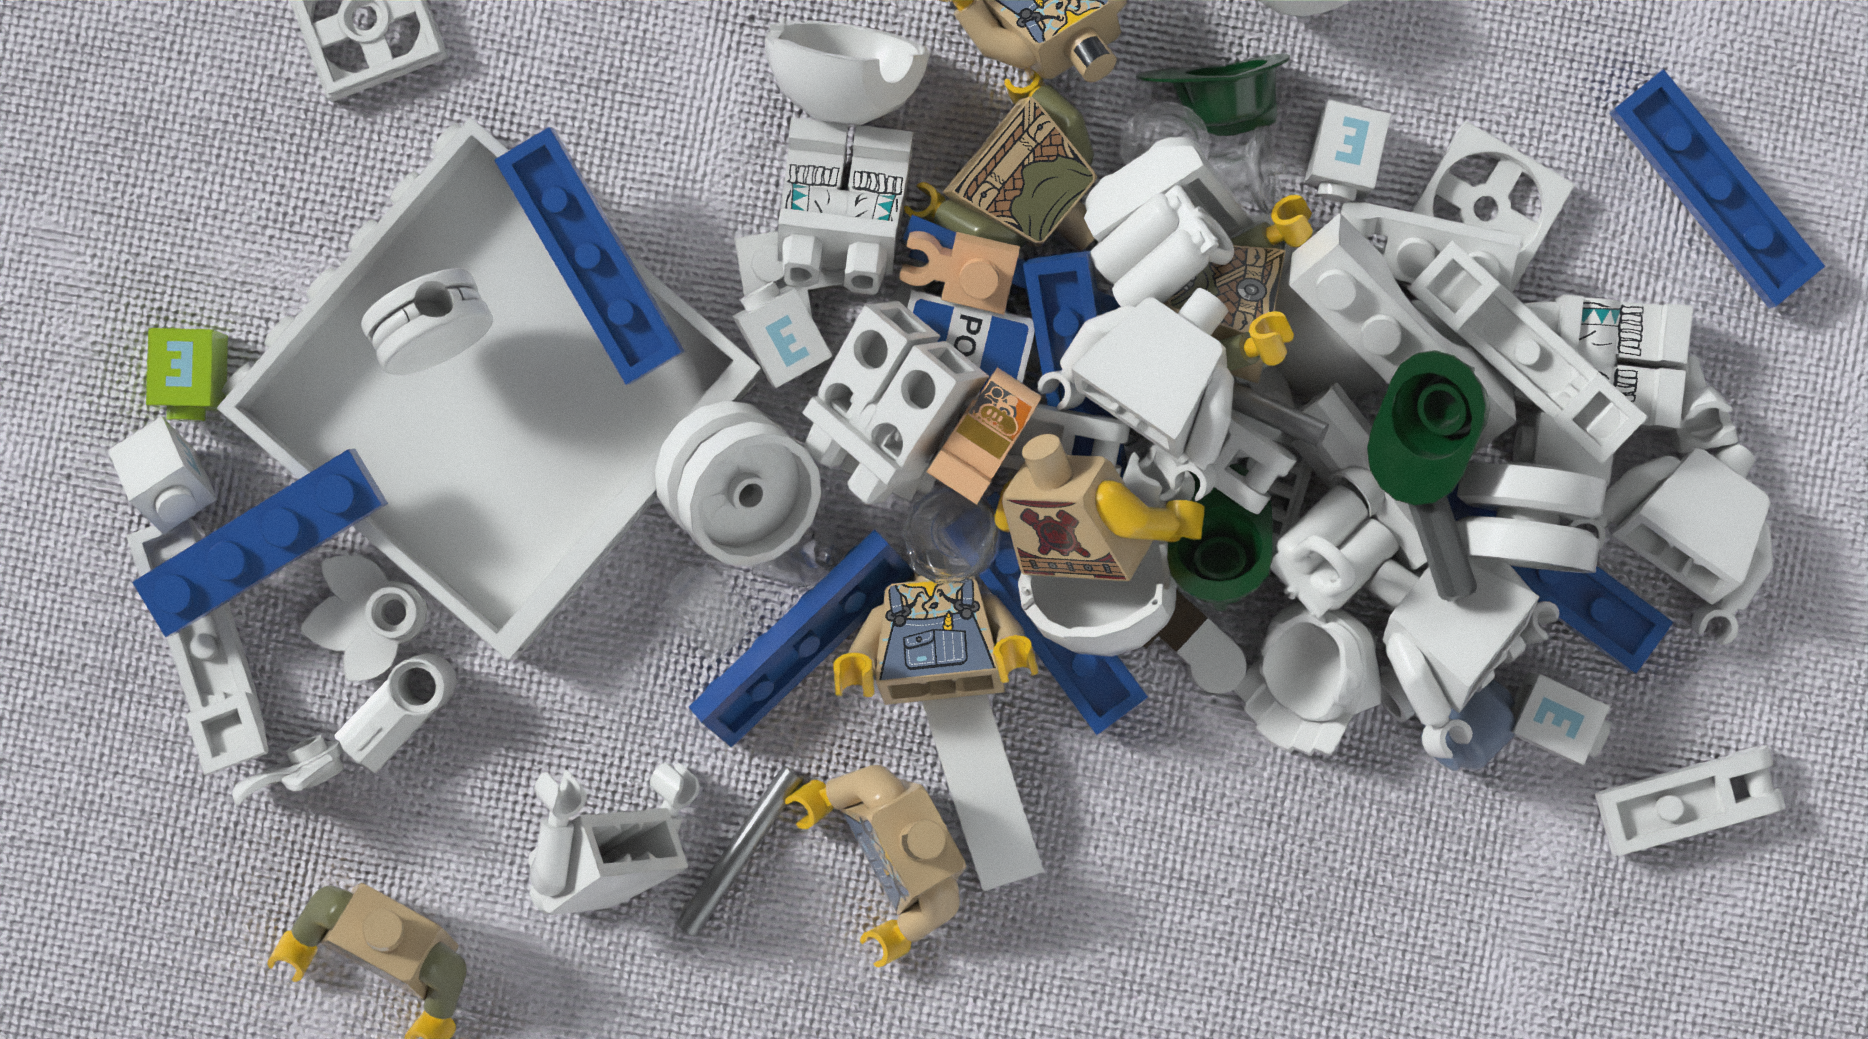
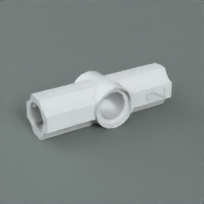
[1298,383,1427,571]

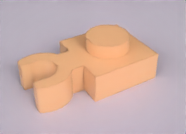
[899,231,1020,315]

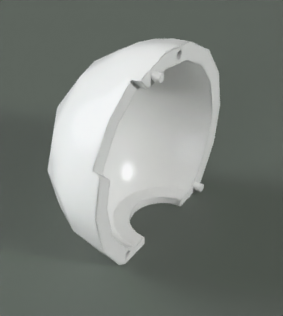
[765,17,931,125]
[1018,540,1176,656]

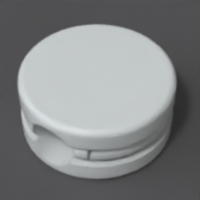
[361,269,493,375]

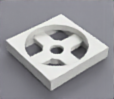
[290,0,449,102]
[1411,120,1575,293]

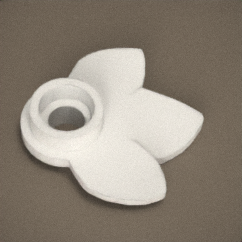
[300,555,427,681]
[232,735,344,806]

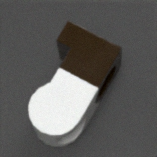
[1142,589,1247,694]

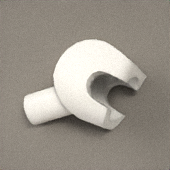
[1668,356,1738,453]
[1122,444,1195,508]

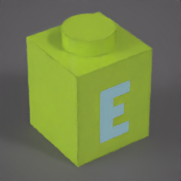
[146,328,228,422]

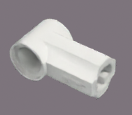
[334,653,457,773]

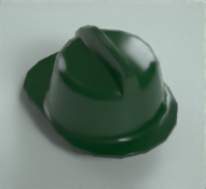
[1136,54,1290,136]
[1367,350,1490,506]
[1167,463,1273,611]

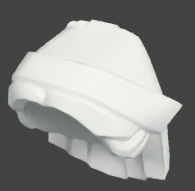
[1233,601,1381,756]

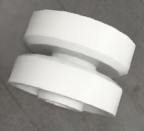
[654,400,821,566]
[1455,462,1607,573]

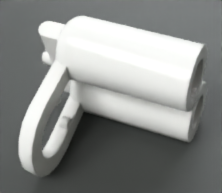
[1090,185,1234,307]
[1270,485,1399,619]

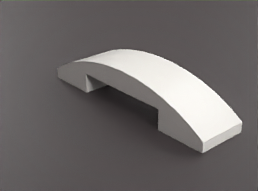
[1407,240,1648,465]
[126,517,269,775]
[922,694,1044,891]

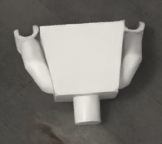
[1038,288,1234,501]
[1567,443,1773,645]
[1368,556,1559,759]
[528,763,700,915]

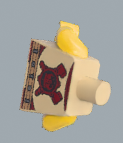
[995,434,1205,581]

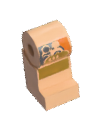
[927,367,1042,505]

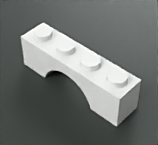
[1289,213,1516,456]

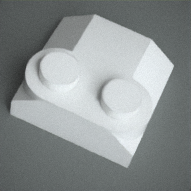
[1084,137,1254,243]

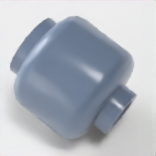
[1420,679,1516,771]

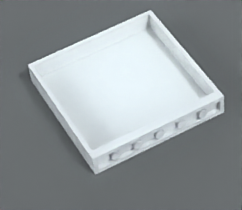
[217,117,764,661]

